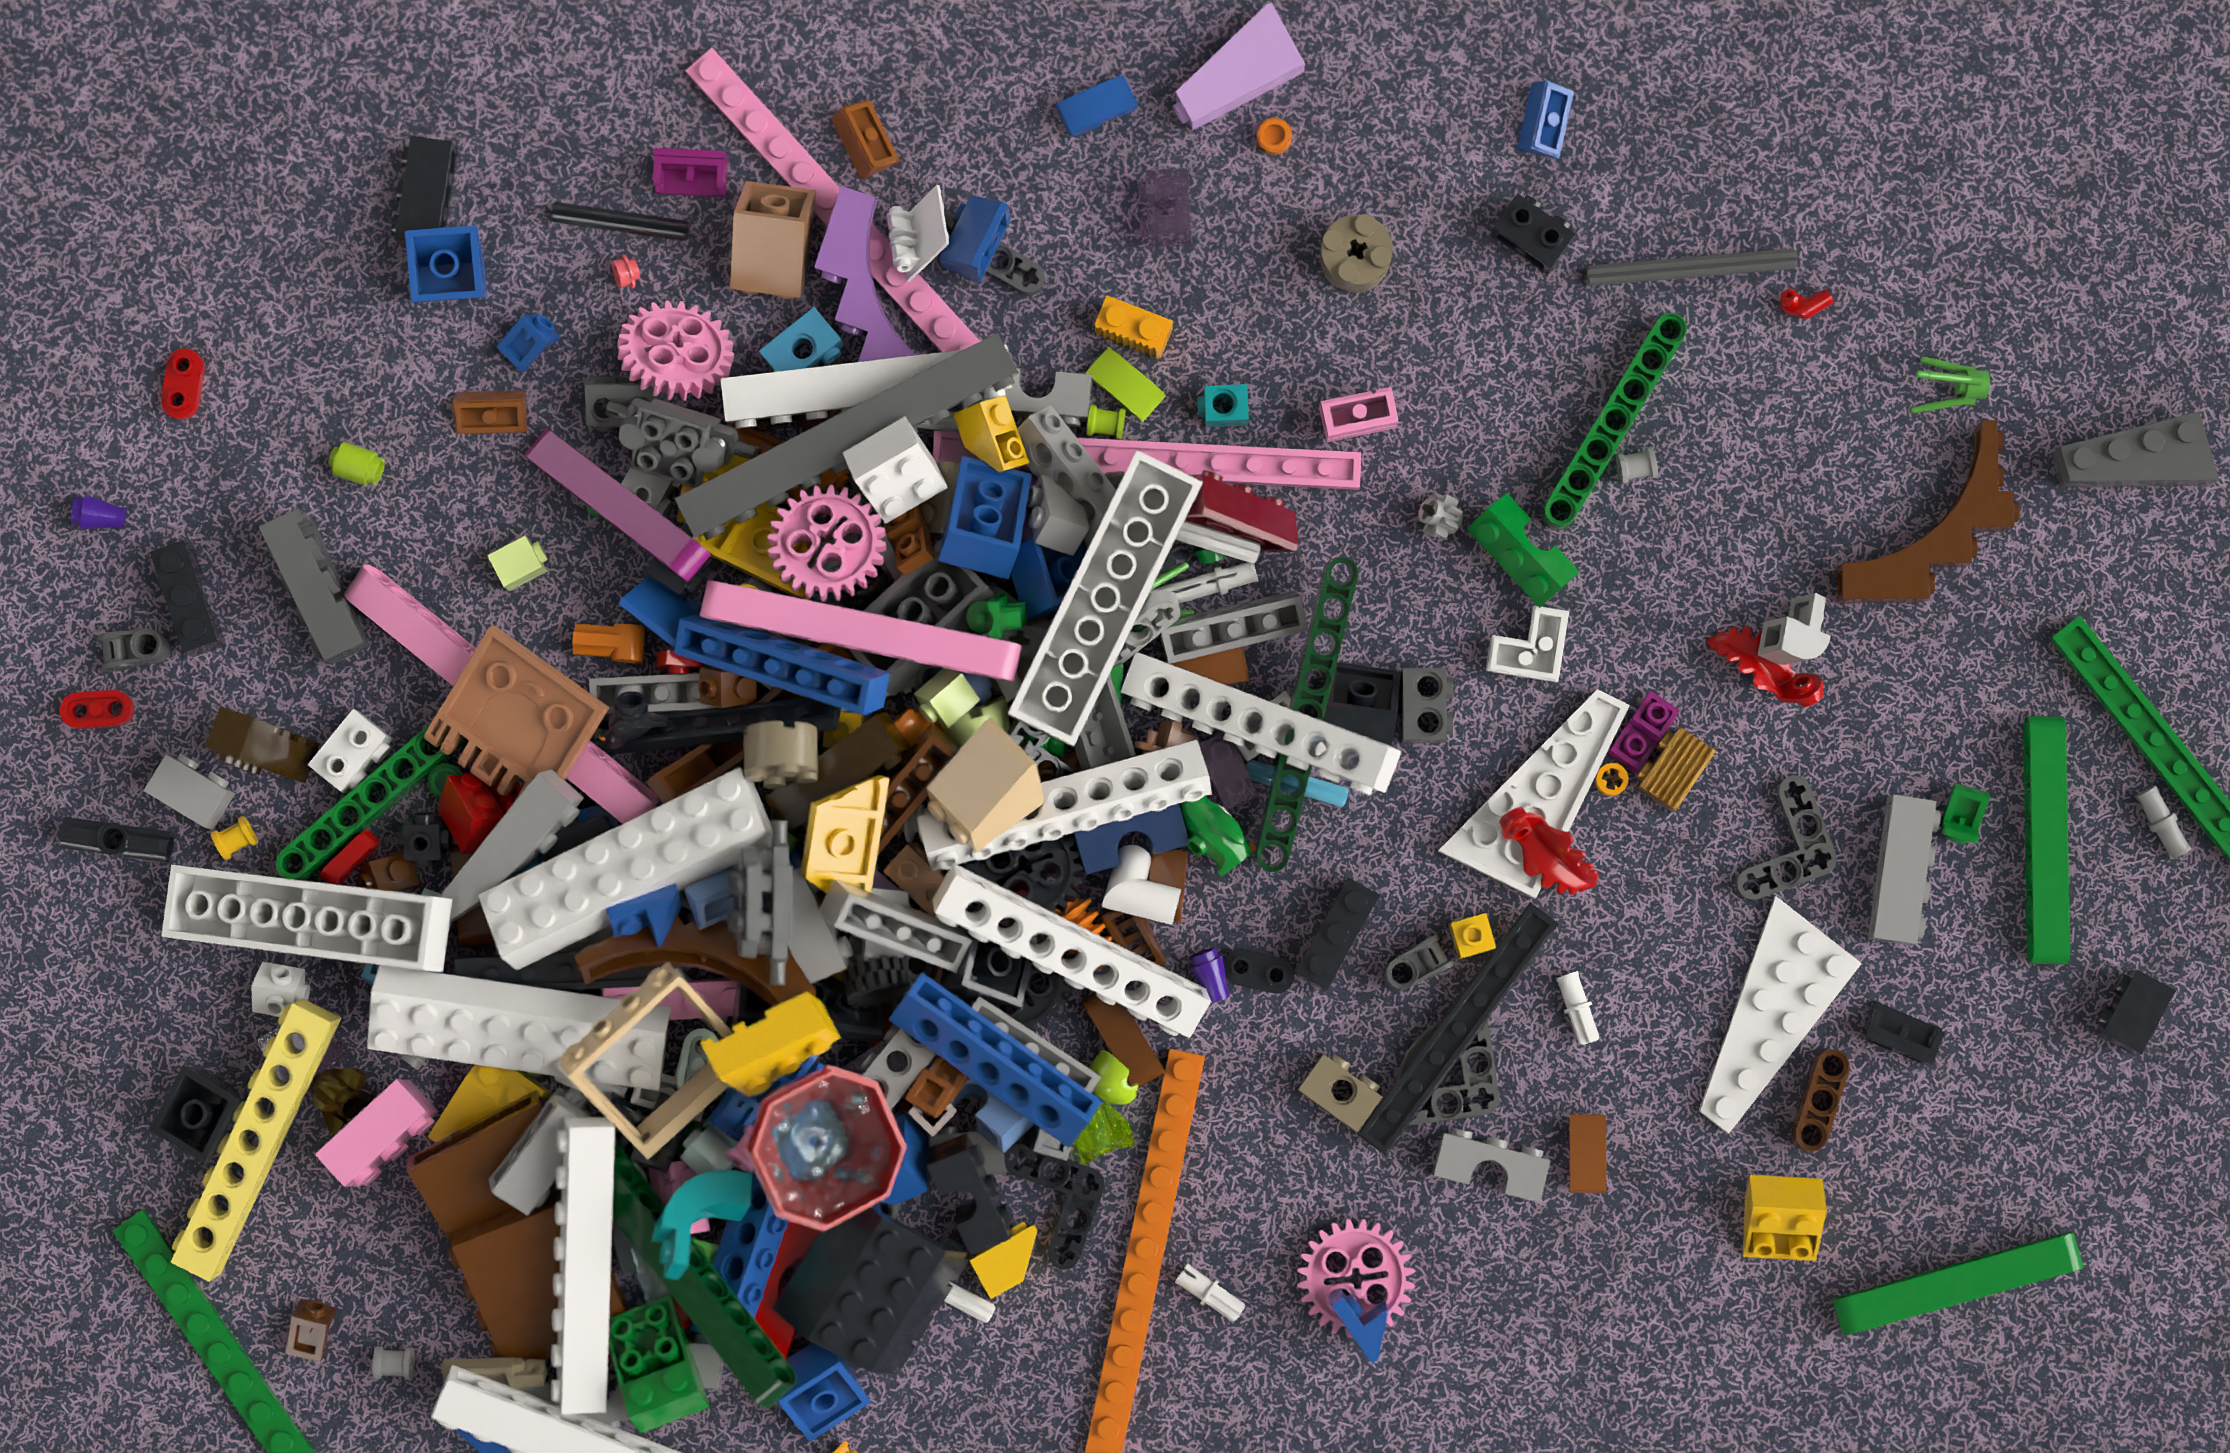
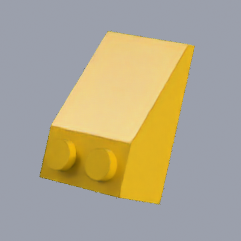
[428,1064,551,1143]

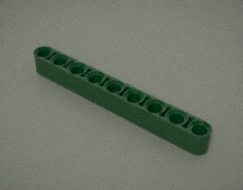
[1254,557,1358,872]
[612,1139,797,1408]

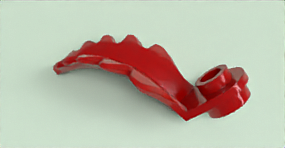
[1707,626,1824,707]
[1499,807,1599,895]

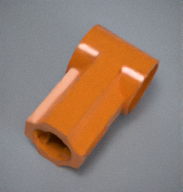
[572,624,646,663]

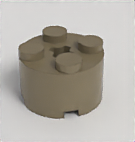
[1320,214,1393,293]
[744,721,818,789]

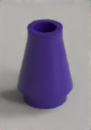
[71,494,127,529]
[1189,947,1230,1003]

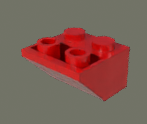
[438,773,522,854]

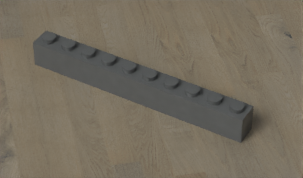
[675,333,1019,541]

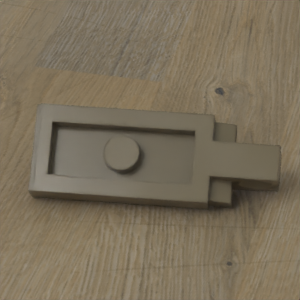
[441,1358,548,1391]

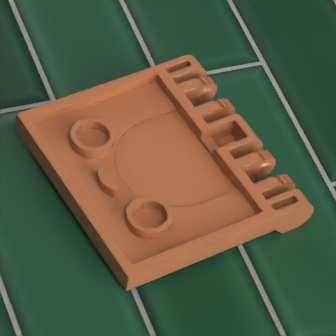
[424,626,609,802]

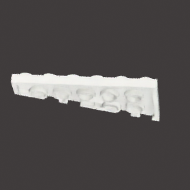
[1438,689,1630,899]
[1699,896,1862,1134]

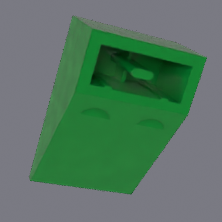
[608,1295,710,1433]

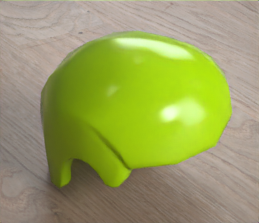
[1089,1050,1138,1105]

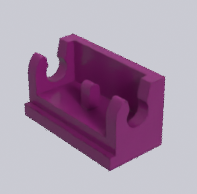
[653,148,729,197]

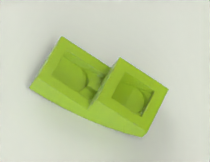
[1086,347,1166,422]

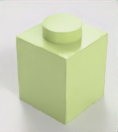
[487,535,548,591]
[914,668,980,728]

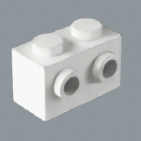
[308,709,393,794]

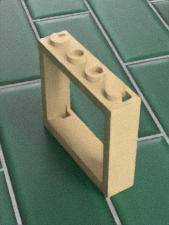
[557,962,735,1159]

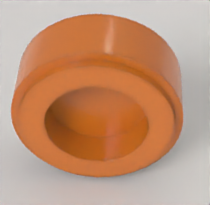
[1257,118,1292,155]

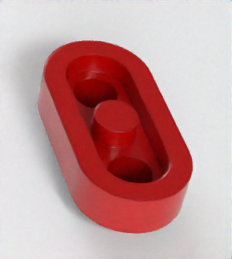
[161,348,205,420]
[60,690,135,729]

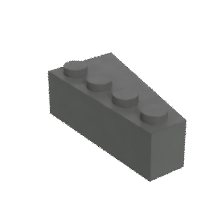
[2051,411,2219,488]
[258,508,370,665]

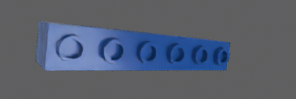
[674,613,890,715]
[889,973,1102,1148]

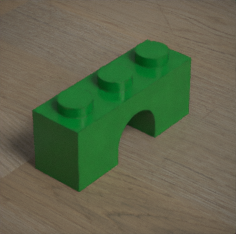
[1467,493,1580,608]

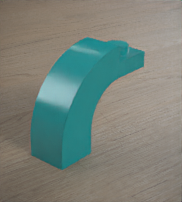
[652,1170,752,1280]

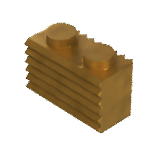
[1636,727,1716,813]

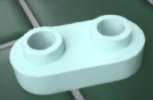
[677,1028,720,1089]

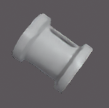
[1616,446,1658,485]
[372,1346,415,1380]

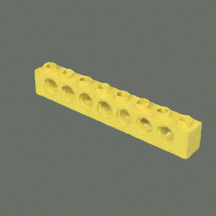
[171,999,341,1282]

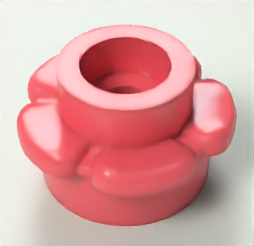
[611,254,640,289]

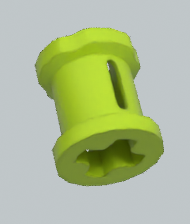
[1086,404,1126,440]

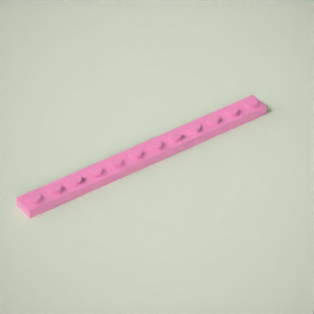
[685,48,980,352]
[933,430,1361,490]

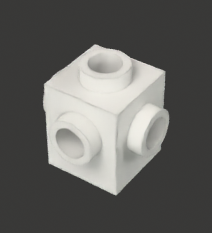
[252,962,310,1017]

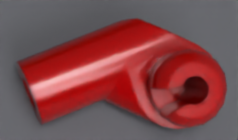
[1780,289,1834,319]

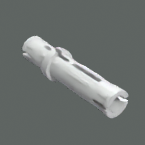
[1150,562,1259,604]

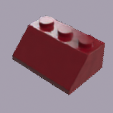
[1185,470,1298,553]

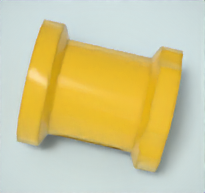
[210,816,259,860]

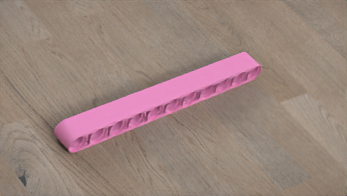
[344,564,660,824]

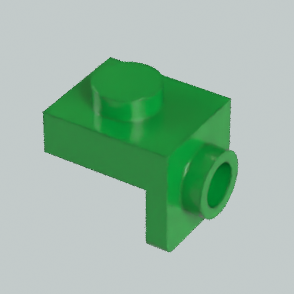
[1940,783,1990,844]

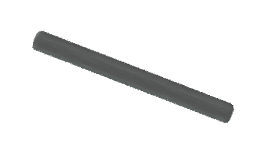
[1585,248,1798,286]

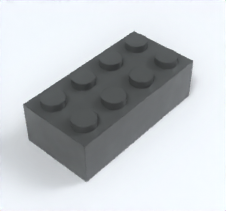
[848,539,995,697]

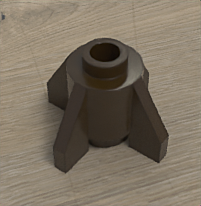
[311,1068,375,1136]

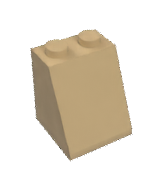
[927,718,1045,853]

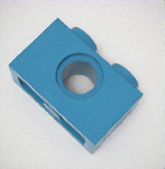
[759,307,844,372]

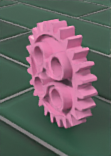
[617,300,734,401]
[768,485,886,602]
[1297,1219,1415,1338]

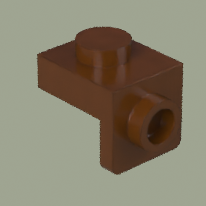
[698,667,757,708]
[358,852,420,892]

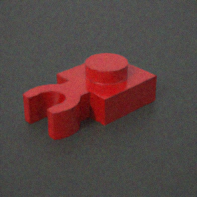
[657,650,702,675]

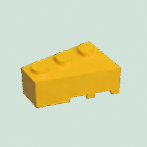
[700,992,840,1097]

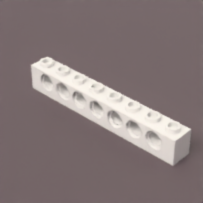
[1120,652,1401,795]
[917,740,1212,872]
[932,863,1211,1038]

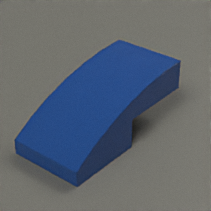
[1055,75,1139,137]

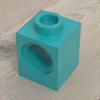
[1197,384,1249,427]

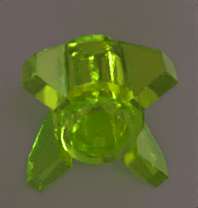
[1074,1102,1135,1165]

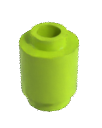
[328,442,385,486]

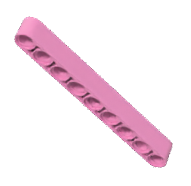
[700,581,1022,682]

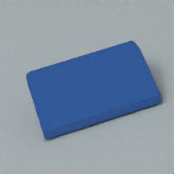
[1517,80,1574,159]

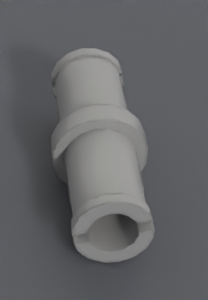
[2135,785,2192,859]

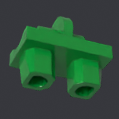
[966,594,1028,638]

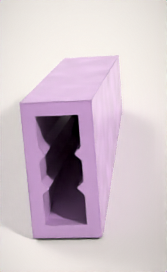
[1173,2,1305,131]

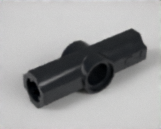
[59,817,175,863]

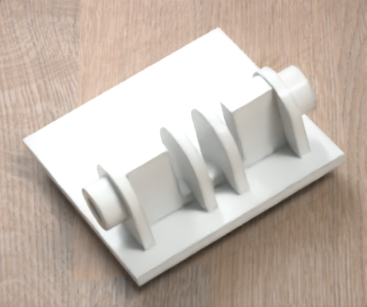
[886,185,949,282]

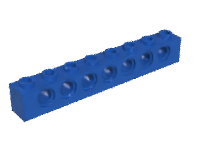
[690,1061,830,1335]

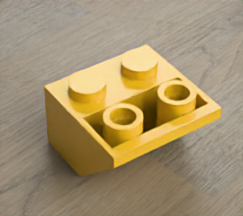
[1743,1175,1827,1261]

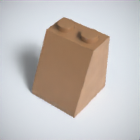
[730,181,816,299]

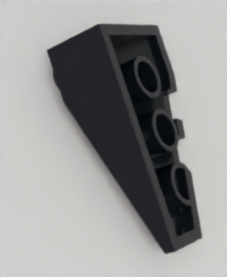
[731,979,885,1039]

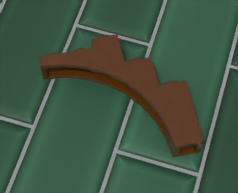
[1836,420,2020,604]
[647,644,858,804]
[574,915,816,1008]

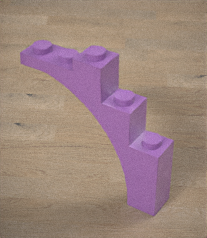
[814,186,916,362]

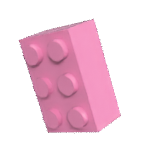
[315,1079,439,1187]

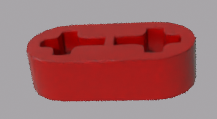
[319,829,381,885]

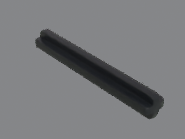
[550,202,690,241]

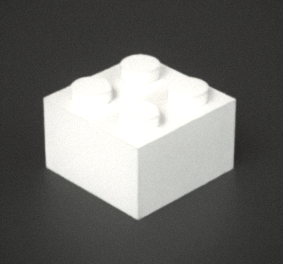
[843,417,948,524]

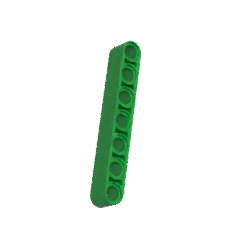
[1542,313,1687,531]
[2023,716,2070,964]
[276,722,469,881]
[1832,1232,2084,1335]

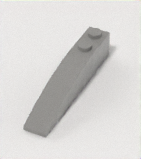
[439,769,583,924]

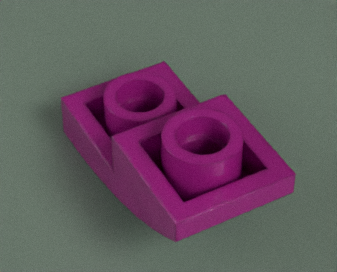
[1607,691,1680,775]

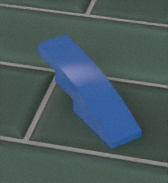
[707,1055,818,1142]

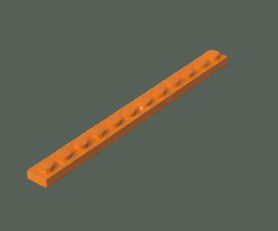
[1085,1049,1205,1453]

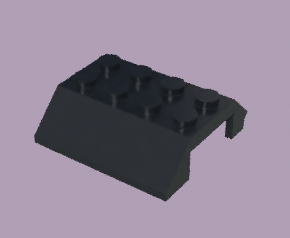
[773,1202,970,1373]

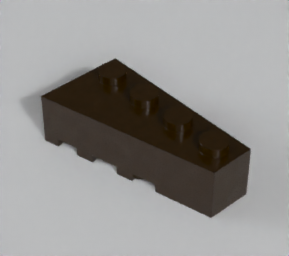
[205,706,320,784]
[764,712,911,834]

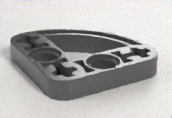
[1395,1019,1499,1125]

